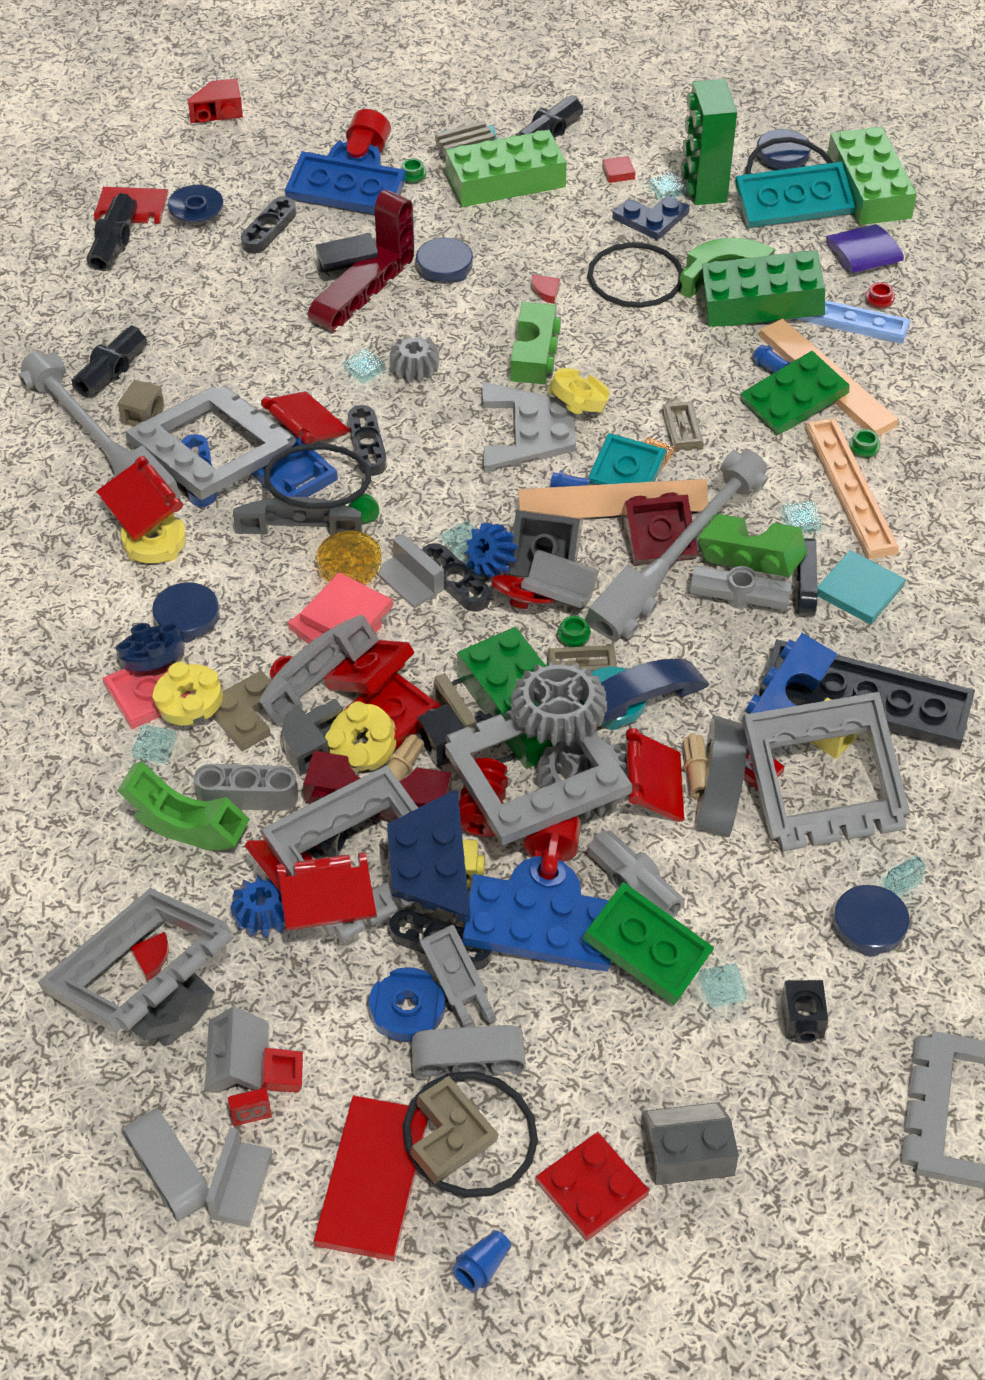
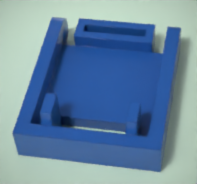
[251,434,338,497]

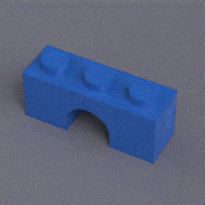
[745,633,837,714]

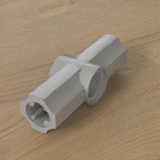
[690,565,792,610]
[587,830,685,918]

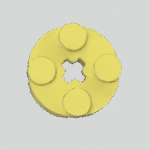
[548,368,610,414]
[121,513,186,564]
[152,662,223,726]
[325,702,396,773]

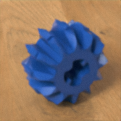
[462,523,519,578]
[230,874,285,938]

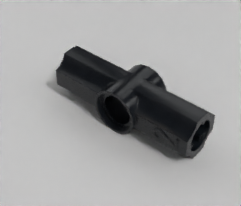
[515,94,583,140]
[86,193,138,271]
[71,325,147,398]

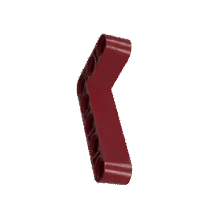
[308,190,414,332]

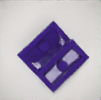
[826,224,904,273]

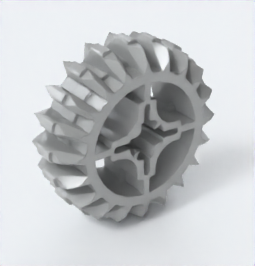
[511,660,607,747]
[536,736,628,820]

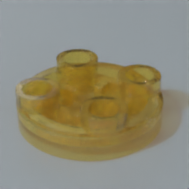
[317,531,382,586]

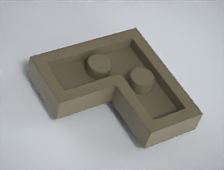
[212,670,271,752]
[410,1076,499,1184]

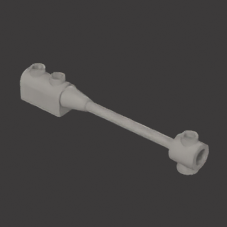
[18,351,181,506]
[586,450,769,641]

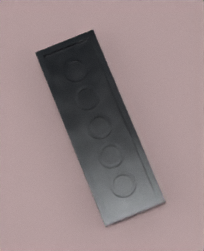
[759,639,975,749]

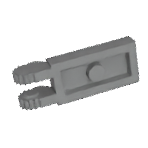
[419,924,497,1028]

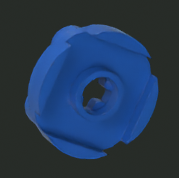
[369,967,445,1042]

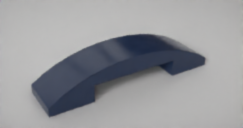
[579,659,709,723]

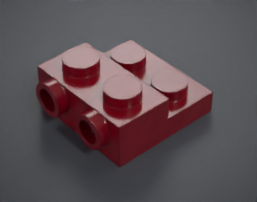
[622,492,698,565]

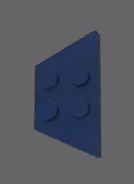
[387,791,470,922]

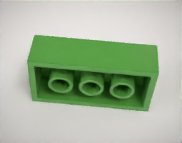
[827,127,917,225]
[446,130,567,207]

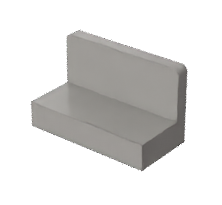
[375,533,444,608]
[521,550,599,608]
[205,1006,269,1093]
[206,1127,273,1228]

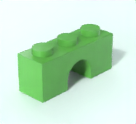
[510,302,561,385]
[698,514,807,577]

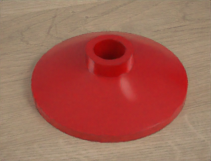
[491,575,554,609]

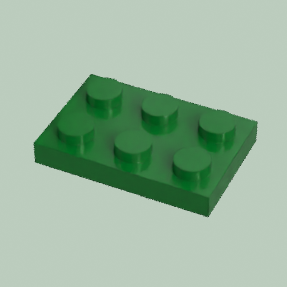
[740,350,850,435]
[582,882,715,1006]

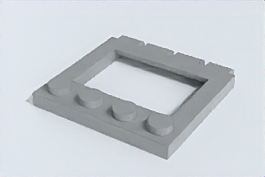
[125,386,296,500]
[742,692,910,852]
[445,702,632,846]
[261,765,418,942]
[38,888,232,1033]
[901,1031,985,1189]

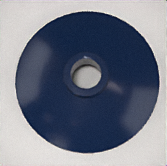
[168,185,223,222]

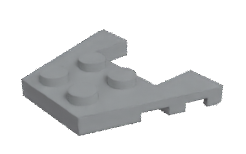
[483,383,576,473]

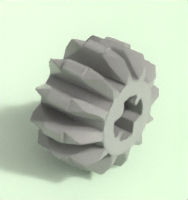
[390,335,439,383]

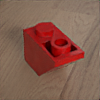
[188,78,243,123]

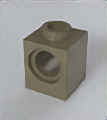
[118,380,165,427]

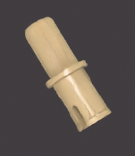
[683,733,708,798]
[387,734,424,781]

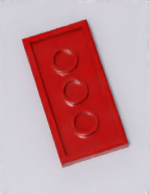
[314,1095,429,1261]

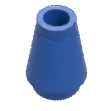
[452,1230,511,1292]

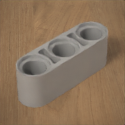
[193,764,299,811]
[411,1025,526,1081]
[121,1108,209,1222]

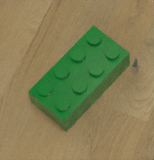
[681,79,737,206]
[702,250,825,327]
[457,626,553,769]

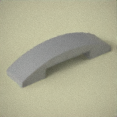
[259,615,379,727]

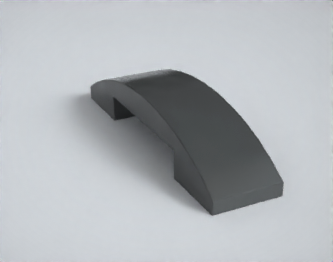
[233,497,363,537]
[695,715,748,837]

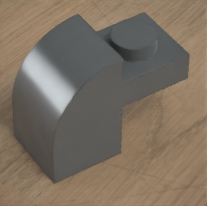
[282,699,343,776]
[131,973,215,1046]

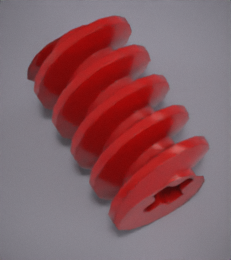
[459,758,509,838]

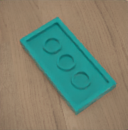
[734,162,856,228]

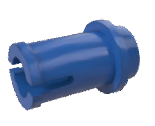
[753,344,790,373]
[550,470,590,487]

